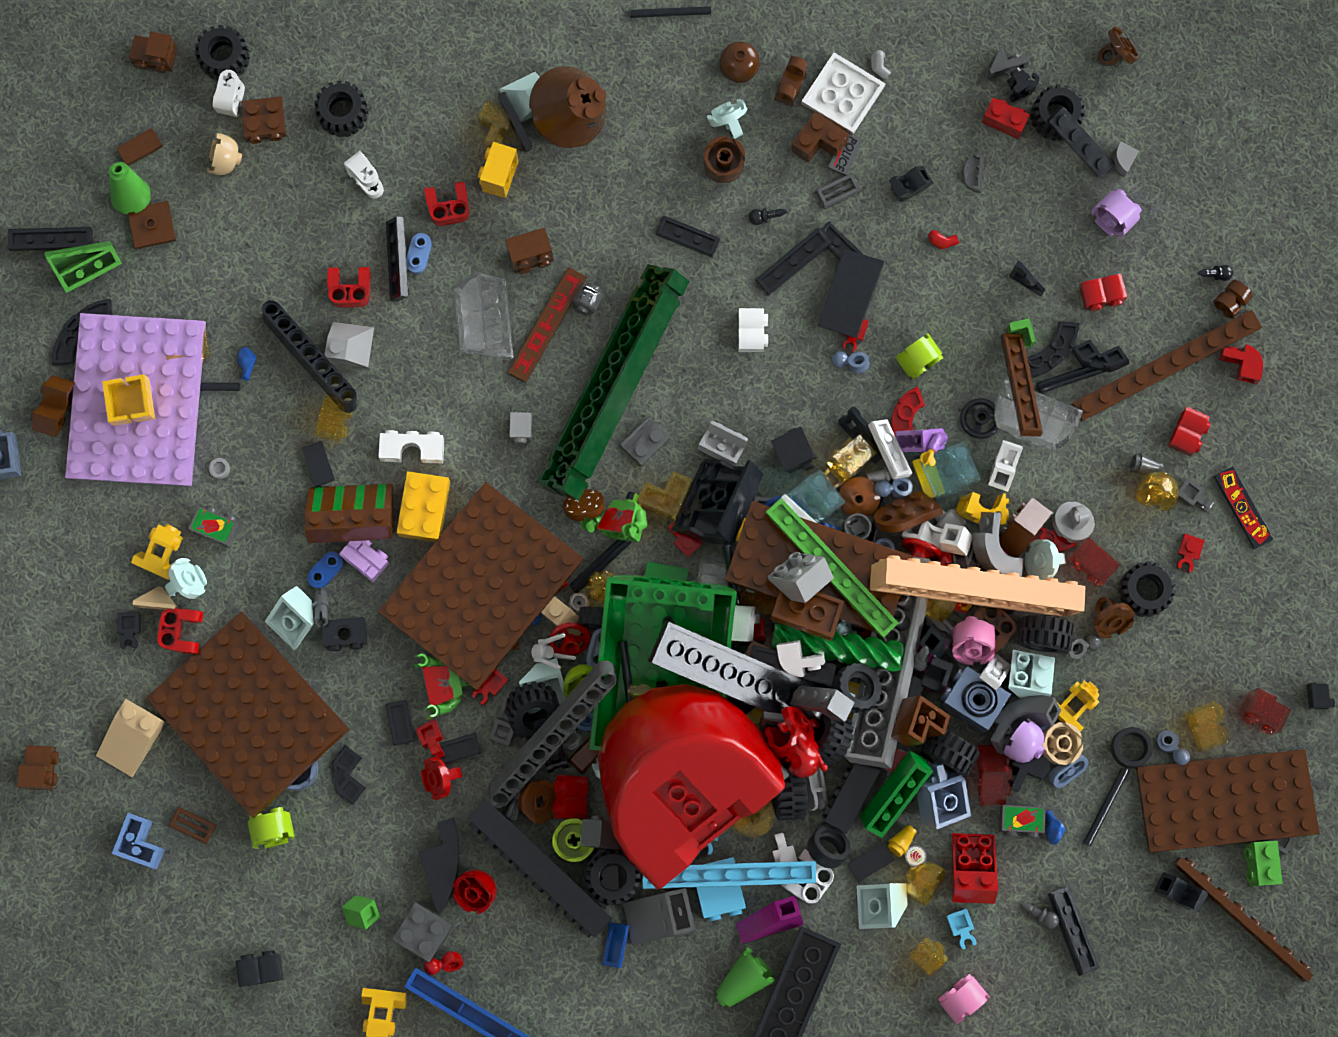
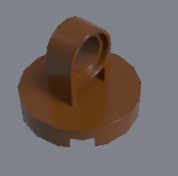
[1098,26,1139,66]
[1093,597,1135,639]

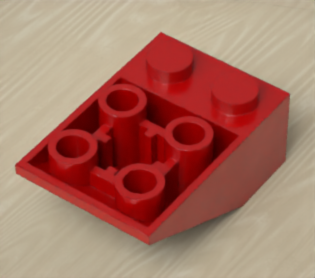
[951,833,998,904]

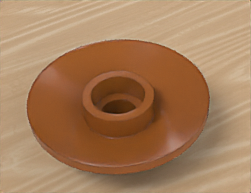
[838,477,880,517]

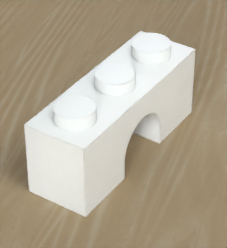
[379,430,444,464]
[902,521,972,556]

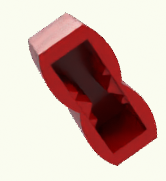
[1079,274,1127,312]
[1168,406,1211,456]
[553,775,588,820]

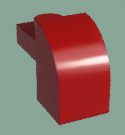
[1219,344,1263,384]

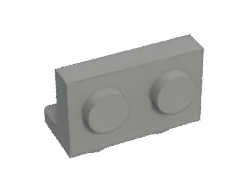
[697,421,748,466]

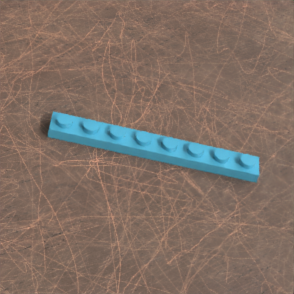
[643,861,816,889]

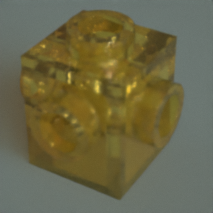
[586,570,615,604]
[909,937,948,977]

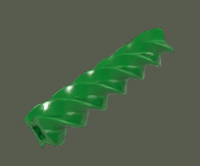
[772,623,904,671]

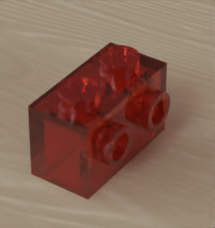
[1069,537,1120,587]

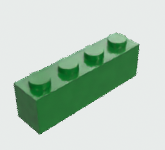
[860,750,932,838]

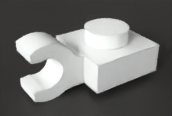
[772,833,798,862]

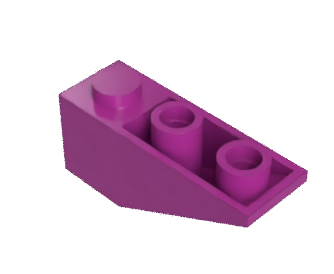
[736,896,804,944]

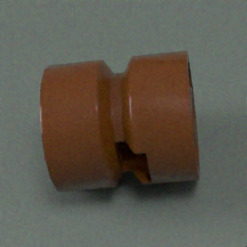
[1213,280,1253,319]

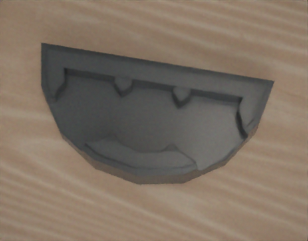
[962,153,984,193]

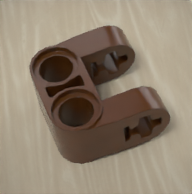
[774,56,807,107]
[973,606,1016,654]

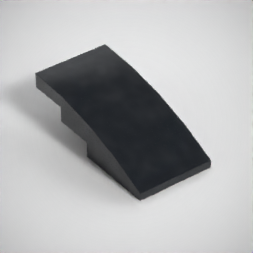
[817,249,884,338]

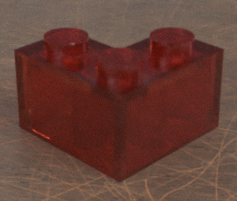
[1238,688,1291,735]
[977,745,1012,805]

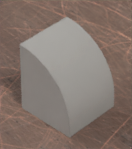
[1114,142,1139,177]

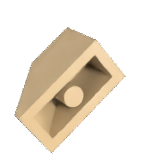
[541,596,582,636]

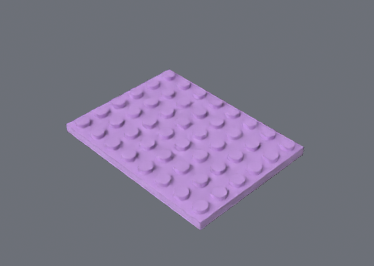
[65,313,206,486]

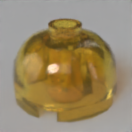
[1136,471,1179,511]
[906,862,946,906]

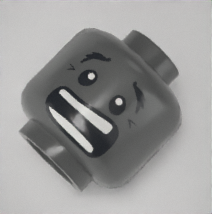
[573,283,603,315]

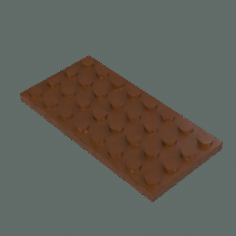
[725,501,913,637]
[1136,749,1320,853]

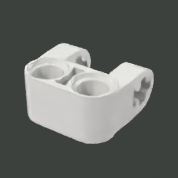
[213,70,245,117]
[343,151,384,199]
[780,849,834,904]

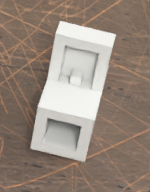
[988,440,1023,492]
[732,605,760,642]
[777,640,825,677]

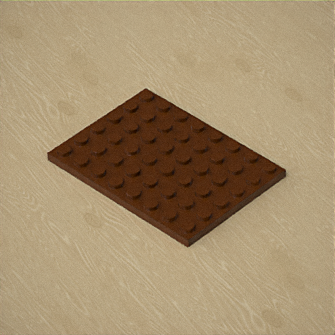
[378,482,584,691]
[146,611,350,818]

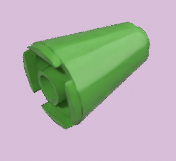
[108,162,151,214]
[716,948,776,1007]

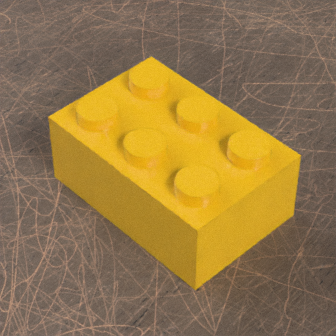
[397,472,450,542]

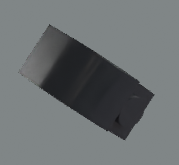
[888,166,933,202]
[919,617,953,658]
[1008,755,1051,792]
[1154,872,1208,912]

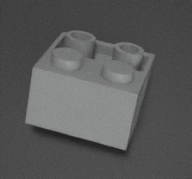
[768,552,834,603]

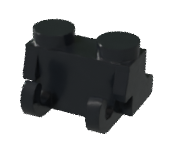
[1007,67,1039,102]

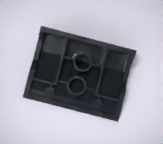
[671,459,764,545]

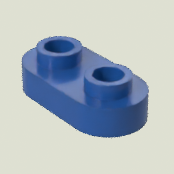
[307,552,344,589]

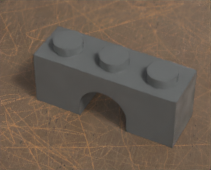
[790,686,854,722]

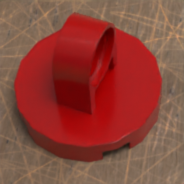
[421,757,463,800]

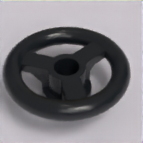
[960,398,1001,439]

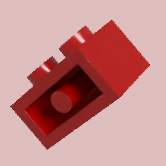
[981,98,1030,139]

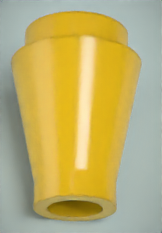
[887,824,917,857]

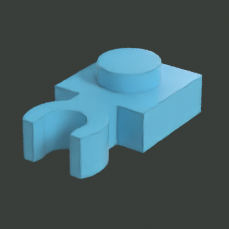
[946,908,976,949]

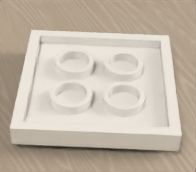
[801,53,885,135]

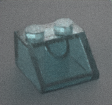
[920,441,981,499]
[787,470,846,524]

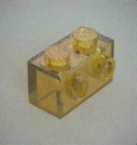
[826,435,876,484]

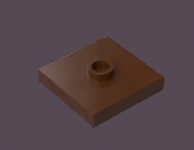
[128,201,176,249]

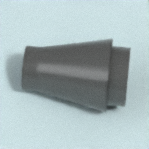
[1130,453,1163,474]

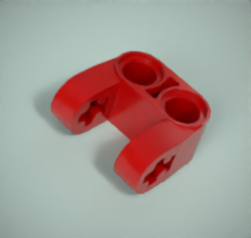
[424,181,470,226]
[327,267,371,308]
[157,609,204,654]

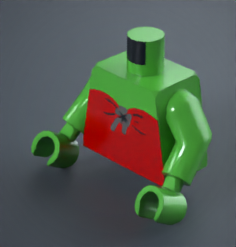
[580,492,647,543]
[414,654,470,720]

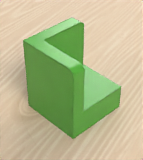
[1007,318,1036,348]
[342,895,380,929]

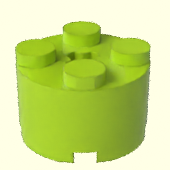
[894,334,943,380]
[247,807,295,849]
[552,818,595,863]

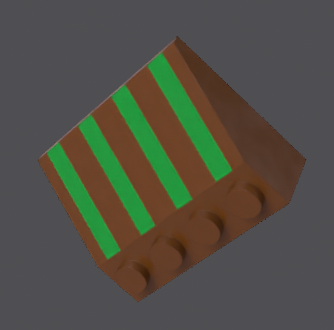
[305,484,393,543]

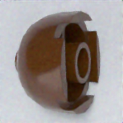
[719,41,760,83]

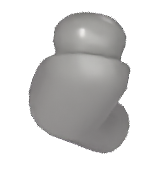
[871,50,892,81]

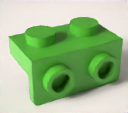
[1244,841,1283,887]

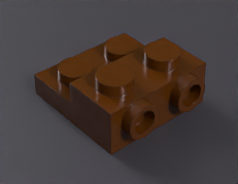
[241,96,287,144]

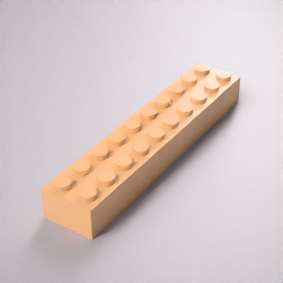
[870,555,1085,617]

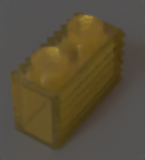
[314,394,354,443]

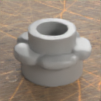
[569,593,590,613]

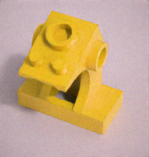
[955,492,1009,526]
[131,524,183,580]
[1057,680,1099,732]
[361,988,407,1037]

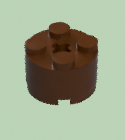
[704,136,745,183]

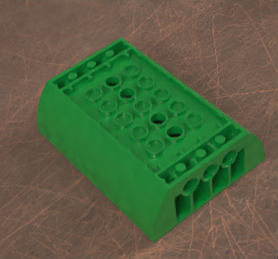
[590,575,737,750]

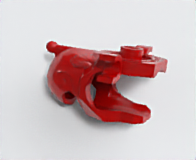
[765,706,828,778]

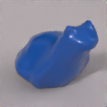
[237,347,256,381]
[1045,810,1065,845]

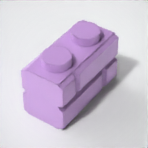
[339,540,389,583]

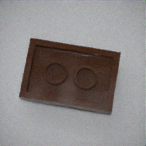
[770,590,844,641]

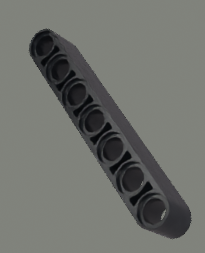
[262,300,357,413]

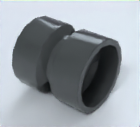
[842,513,872,540]

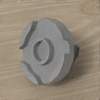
[1052,502,1095,543]

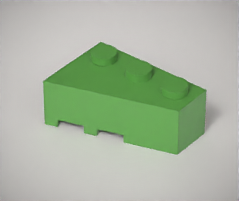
[44,241,122,293]

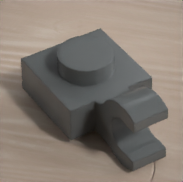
[1175,477,1214,512]

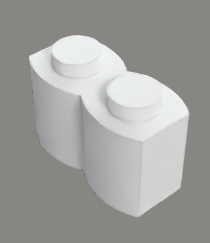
[738,308,768,352]

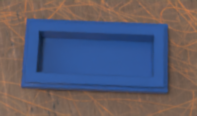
[602,922,629,968]

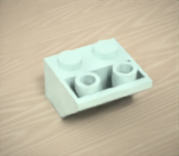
[1008,650,1055,699]

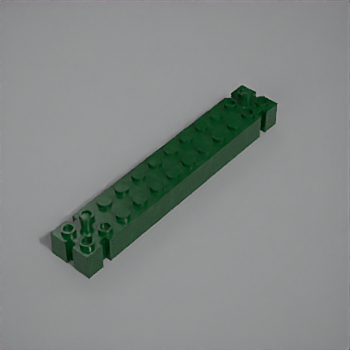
[537,264,690,501]

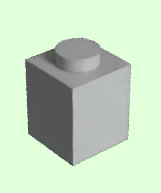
[510,412,532,445]

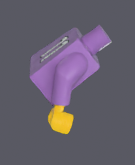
[896,428,948,467]

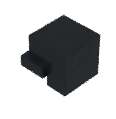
[771,426,817,474]

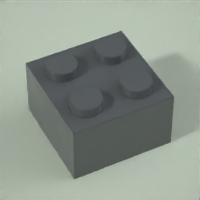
[392,902,454,962]

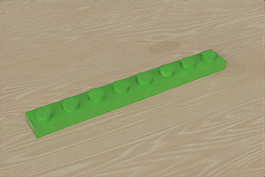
[765,498,899,639]

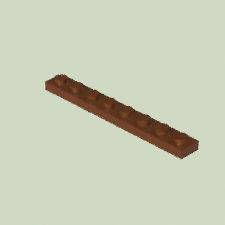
[1173,857,1314,982]

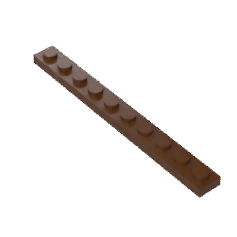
[1072,310,1262,421]

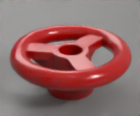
[901,538,942,559]
[549,622,591,656]

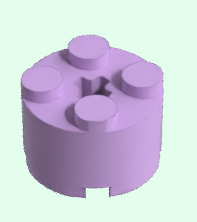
[1092,189,1142,238]

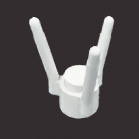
[531,633,576,670]

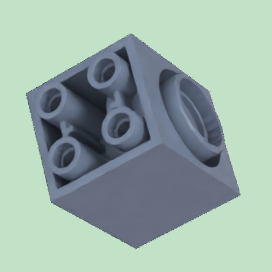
[939,666,1011,734]

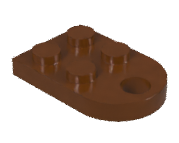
[874,490,943,533]

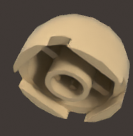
[207,133,242,175]
[1042,722,1083,765]

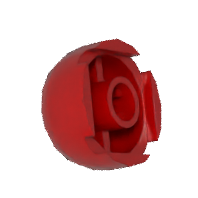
[453,869,497,914]

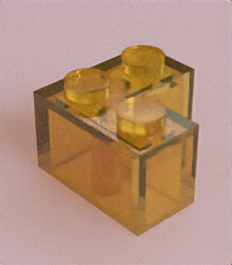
[637,471,692,521]
[1184,700,1228,753]

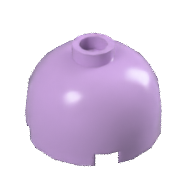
[1004,719,1045,763]

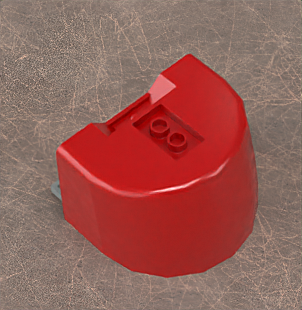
[597,684,789,890]

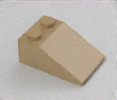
[96,699,166,778]

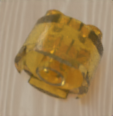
[733,801,775,838]

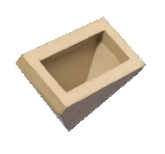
[132,586,179,610]

